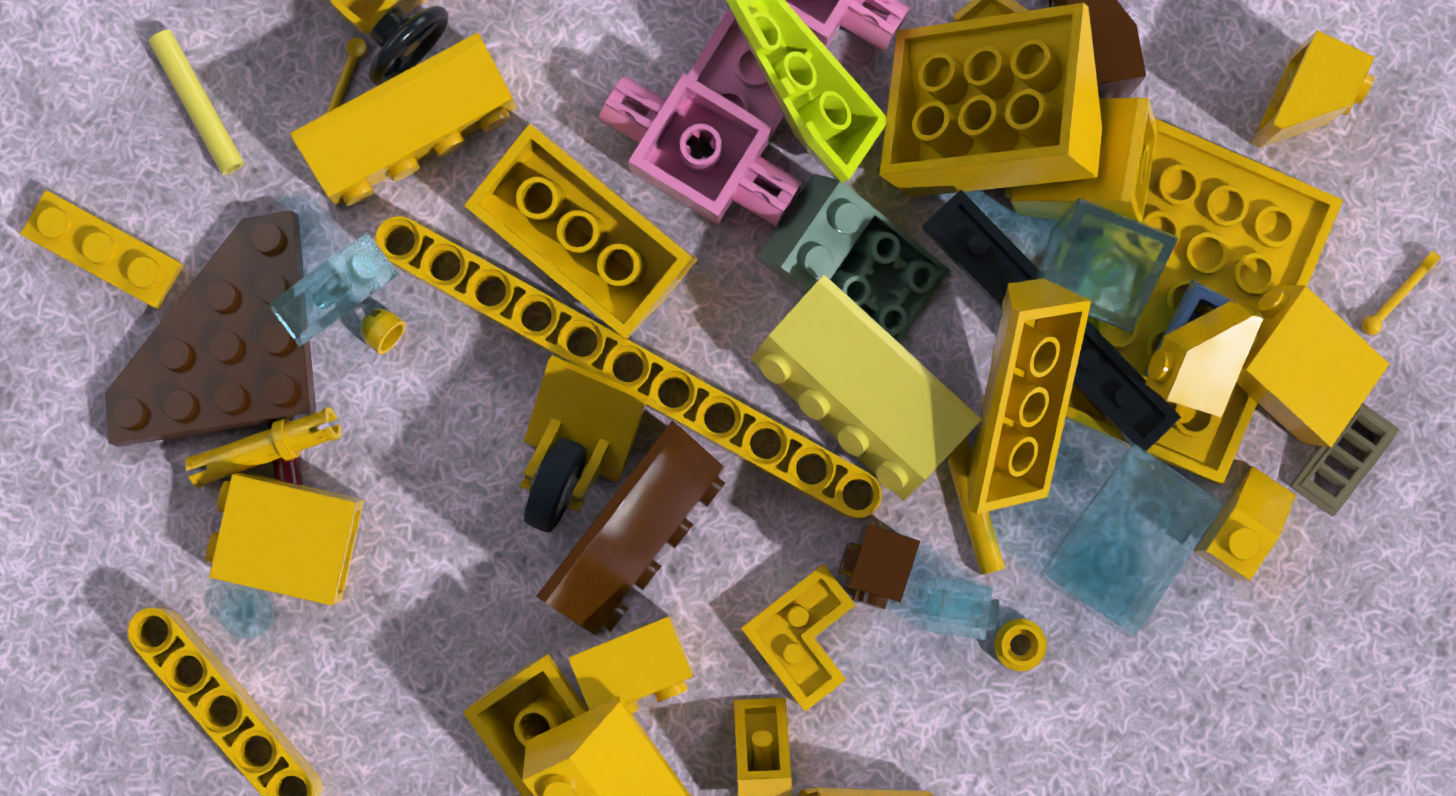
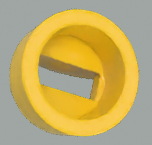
[360,309,406,355]

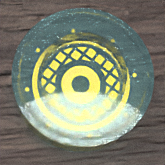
[220,586,276,639]

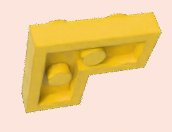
[741,564,856,712]

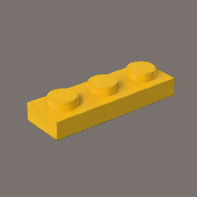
[20,189,184,310]

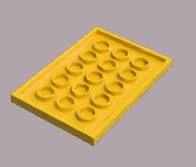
[1065,118,1344,486]

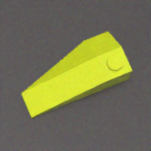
[726,0,887,183]

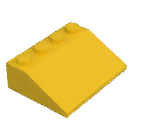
[879,3,1102,197]

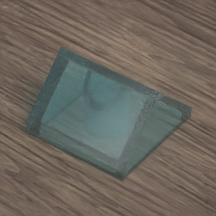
[1038,198,1178,333]

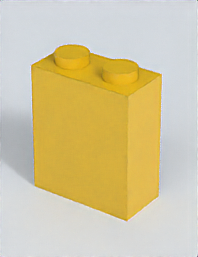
[1236,284,1390,447]
[206,472,365,606]

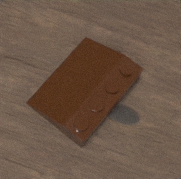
[536,421,726,635]

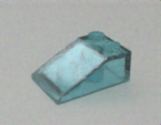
[1038,444,1223,637]

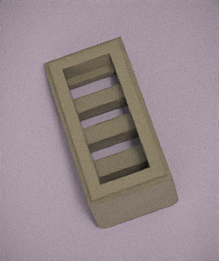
[1289,403,1400,517]

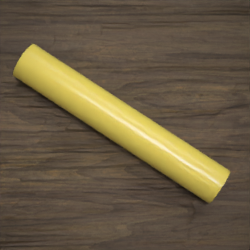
[148,29,245,175]

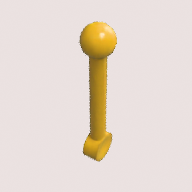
[325,37,368,114]
[1361,250,1441,335]

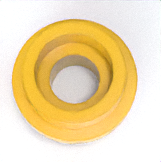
[994,619,1047,671]

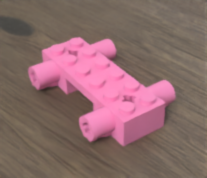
[599,0,911,227]

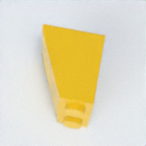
[1005,97,1158,230]

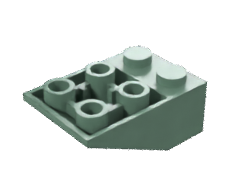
[756,174,950,343]

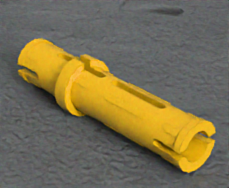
[185,407,342,488]

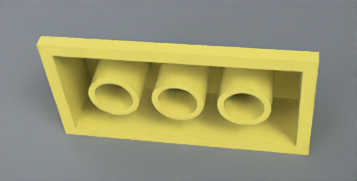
[751,275,982,501]

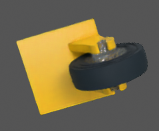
[520,355,649,533]

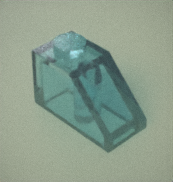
[268,232,399,347]
[918,577,999,640]

